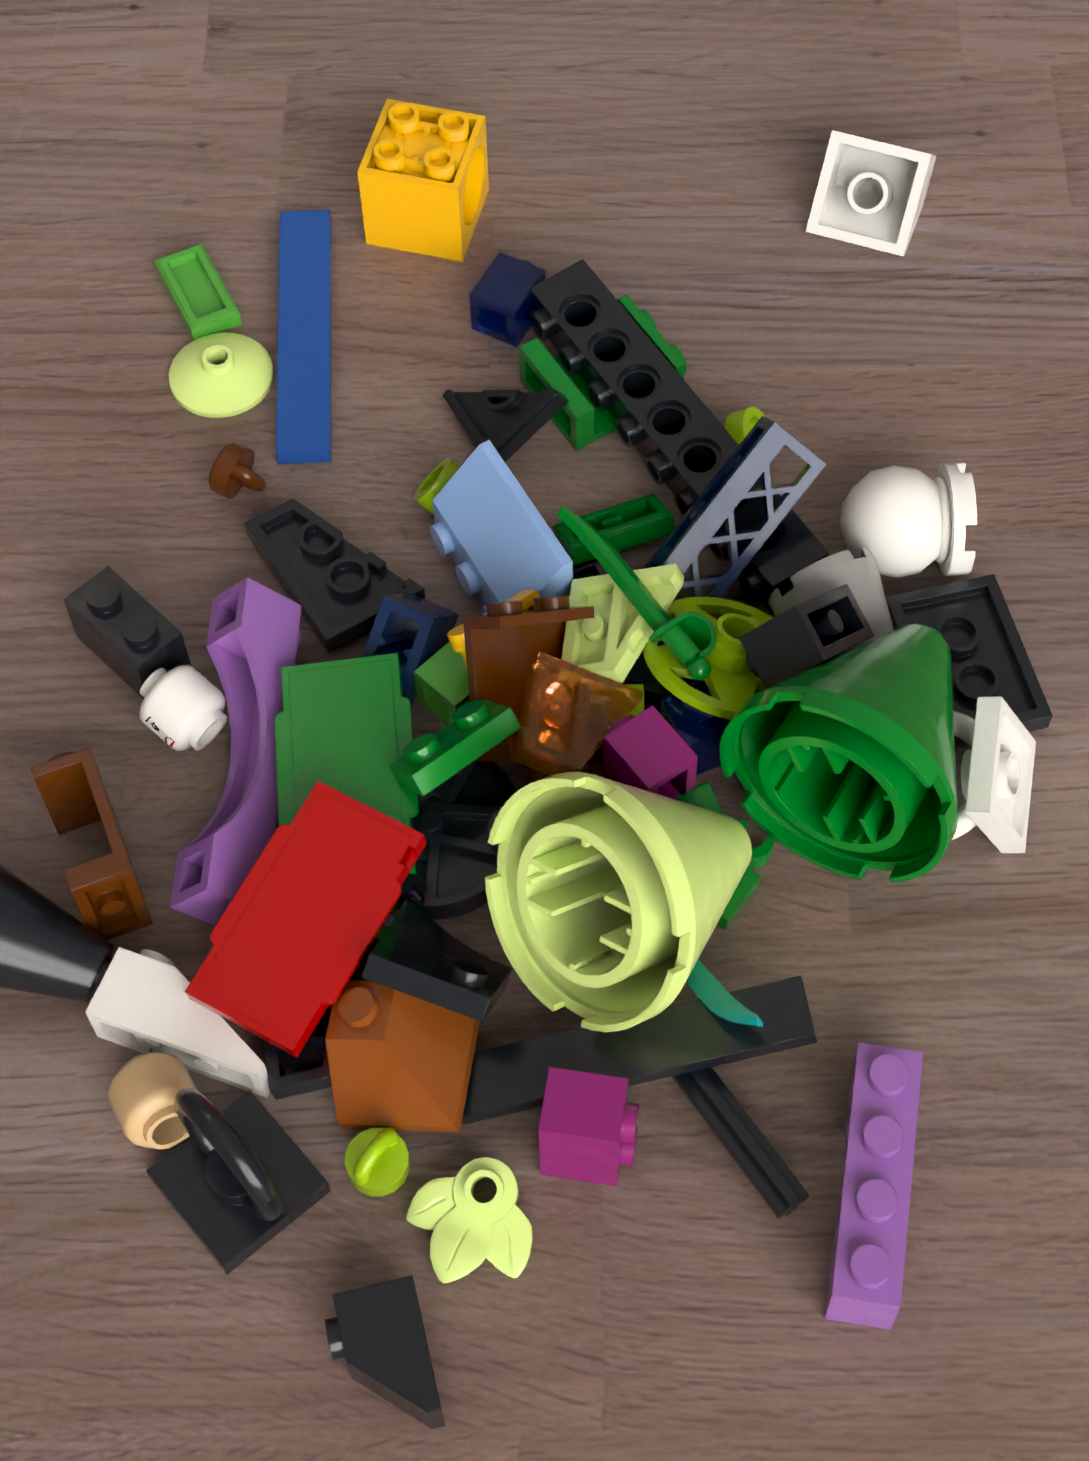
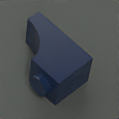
[362,593,459,705]

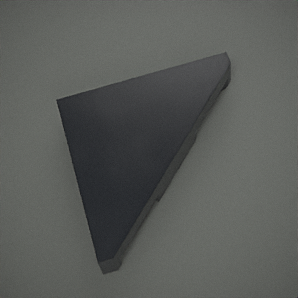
[442,390,569,462]

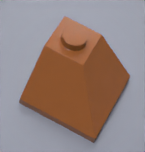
[325,981,480,1132]

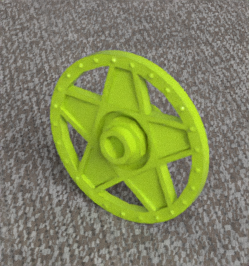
[643,597,773,720]

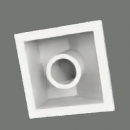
[805,130,936,256]

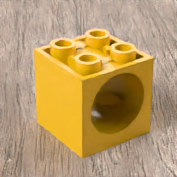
[357,99,489,262]

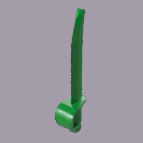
[557,506,716,681]

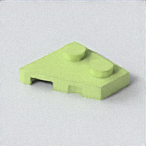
[559,564,684,690]

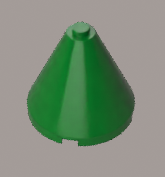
[720,624,958,883]

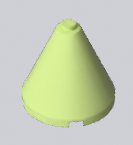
[485,772,752,1032]

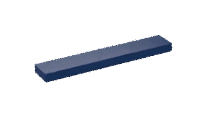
[276,209,332,464]

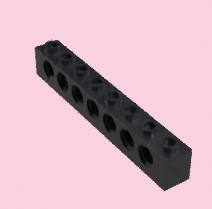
[528,259,829,615]

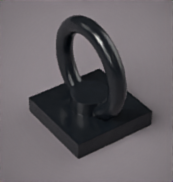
[146,1088,331,1275]

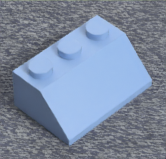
[429,440,573,628]

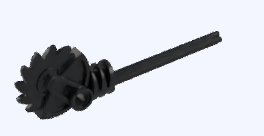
[396,760,809,1219]

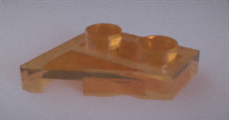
[514,652,643,776]

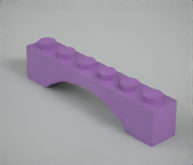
[170,577,302,926]

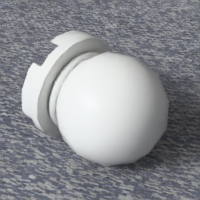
[839,462,977,578]

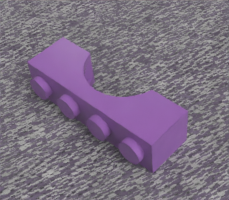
[824,1042,923,1330]

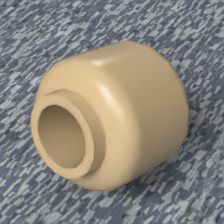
[108,1052,198,1150]

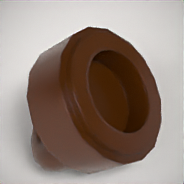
[209,442,266,499]

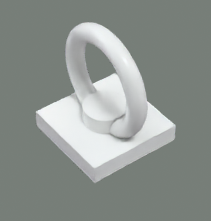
[952,696,1036,853]

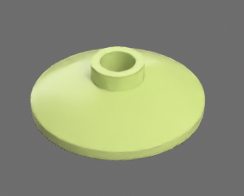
[169,332,274,418]

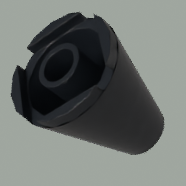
[0,864,114,1002]

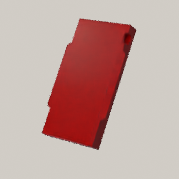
[185,781,427,1058]

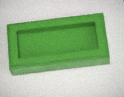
[155,243,242,341]

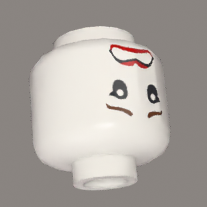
[139,665,227,751]

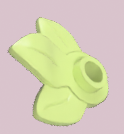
[406,1157,533,1283]

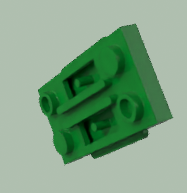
[275,653,419,874]

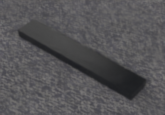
[461,975,818,1125]

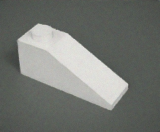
[85,947,270,1098]

